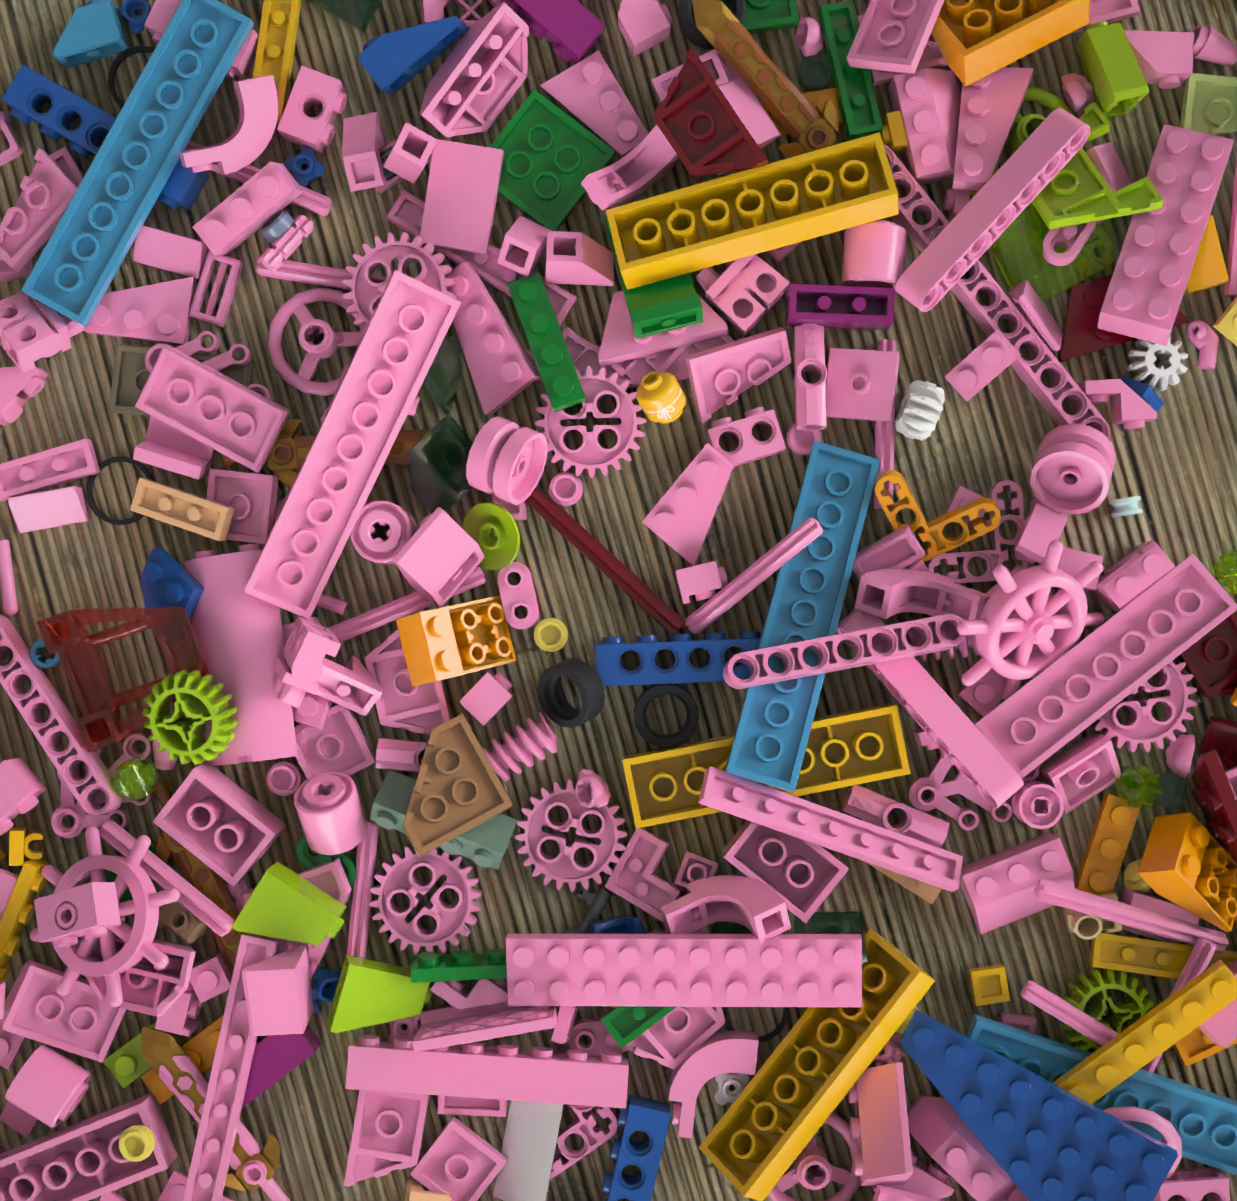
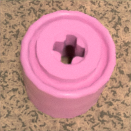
[841,220,907,288]
[350,501,419,564]
[294,771,368,855]
[5,1044,91,1128]

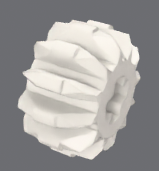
[1126,334,1189,392]
[895,380,945,441]

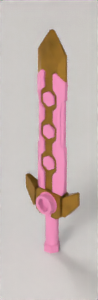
[141,1026,291,1201]

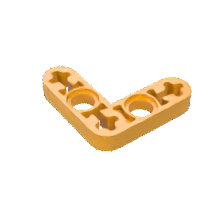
[874,470,1001,562]

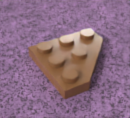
[402,714,513,857]

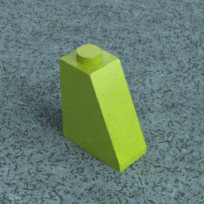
[1077,21,1149,118]
[231,861,347,945]
[327,955,432,1033]

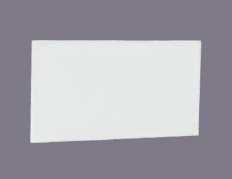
[493,1100,564,1201]

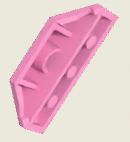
[419,2,529,137]
[79,933,196,1017]
[907,1095,1017,1201]

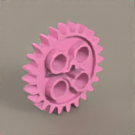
[342,232,456,333]
[535,366,647,478]
[1091,661,1197,752]
[515,778,627,892]
[369,844,482,955]

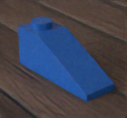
[357,16,469,96]

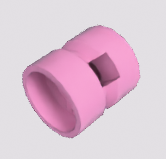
[1007,780,1064,829]

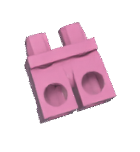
[696,255,790,338]
[0,293,84,373]
[272,616,341,708]

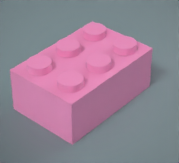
[721,820,849,923]

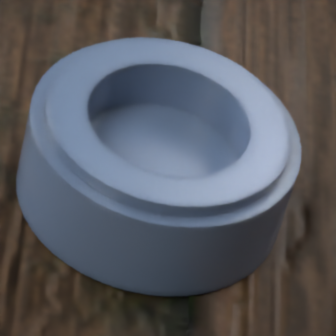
[261,211,294,243]

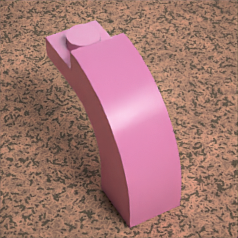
[180,75,278,175]
[581,125,680,210]
[854,569,986,621]
[660,875,791,943]
[667,1030,759,1138]

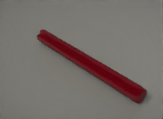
[525,486,685,635]

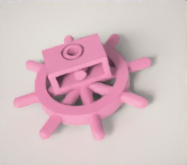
[957,540,1105,701]
[30,826,180,1007]

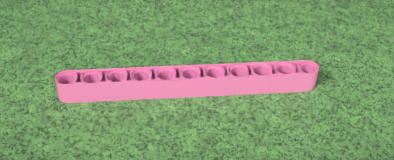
[884,145,1110,439]

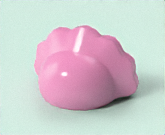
[796,16,824,58]
[1061,73,1094,117]
[1165,734,1196,777]
[575,769,611,808]

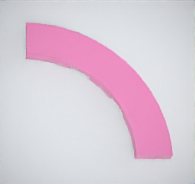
[562,327,734,389]

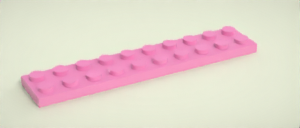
[244,269,461,619]
[506,934,862,1007]

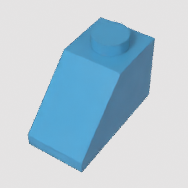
[53,0,130,69]

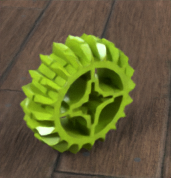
[142,670,239,765]
[1060,968,1154,1053]

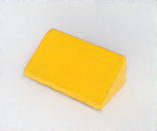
[1186,215,1229,294]

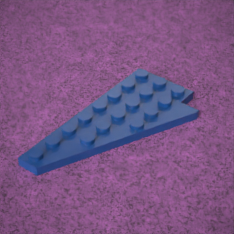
[899,1010,1178,1201]

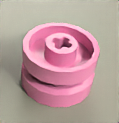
[466,416,548,505]
[1030,424,1116,515]

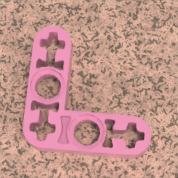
[926,480,1028,584]
[550,1049,618,1179]

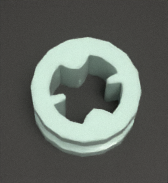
[1109,496,1143,518]

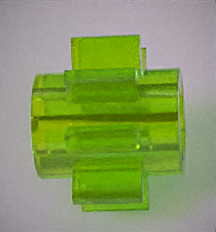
[1213,550,1237,594]
[111,758,159,801]
[1115,764,1162,808]

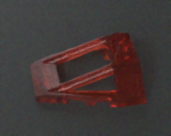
[36,606,209,752]

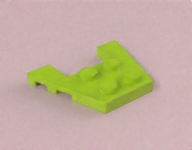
[1032,102,1163,229]

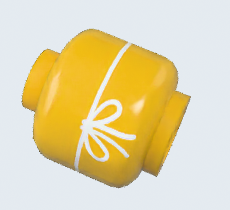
[636,372,686,424]

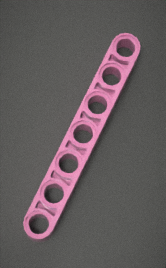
[895,108,1090,312]
[836,608,1024,808]
[0,614,123,815]
[723,614,966,689]

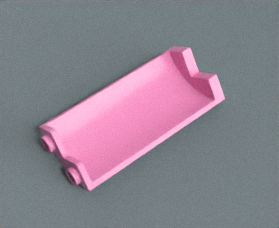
[184,544,298,766]

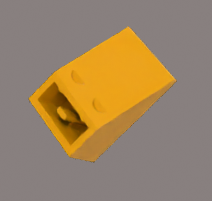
[396,595,517,687]
[1138,813,1237,932]

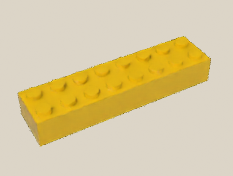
[606,132,898,290]
[622,703,911,829]
[698,929,935,1201]

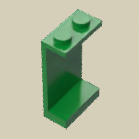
[605,214,703,339]

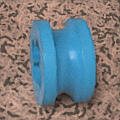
[30,637,66,668]

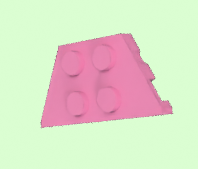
[598,291,728,367]
[364,610,451,735]
[604,1007,726,1069]
[344,1090,430,1187]

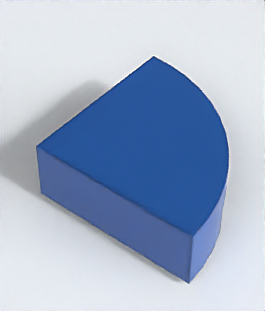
[1121,375,1164,412]

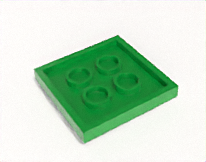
[490,89,616,231]

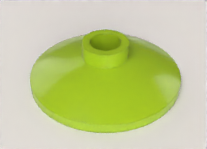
[462,502,520,570]

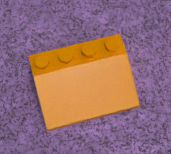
[931,0,1090,87]

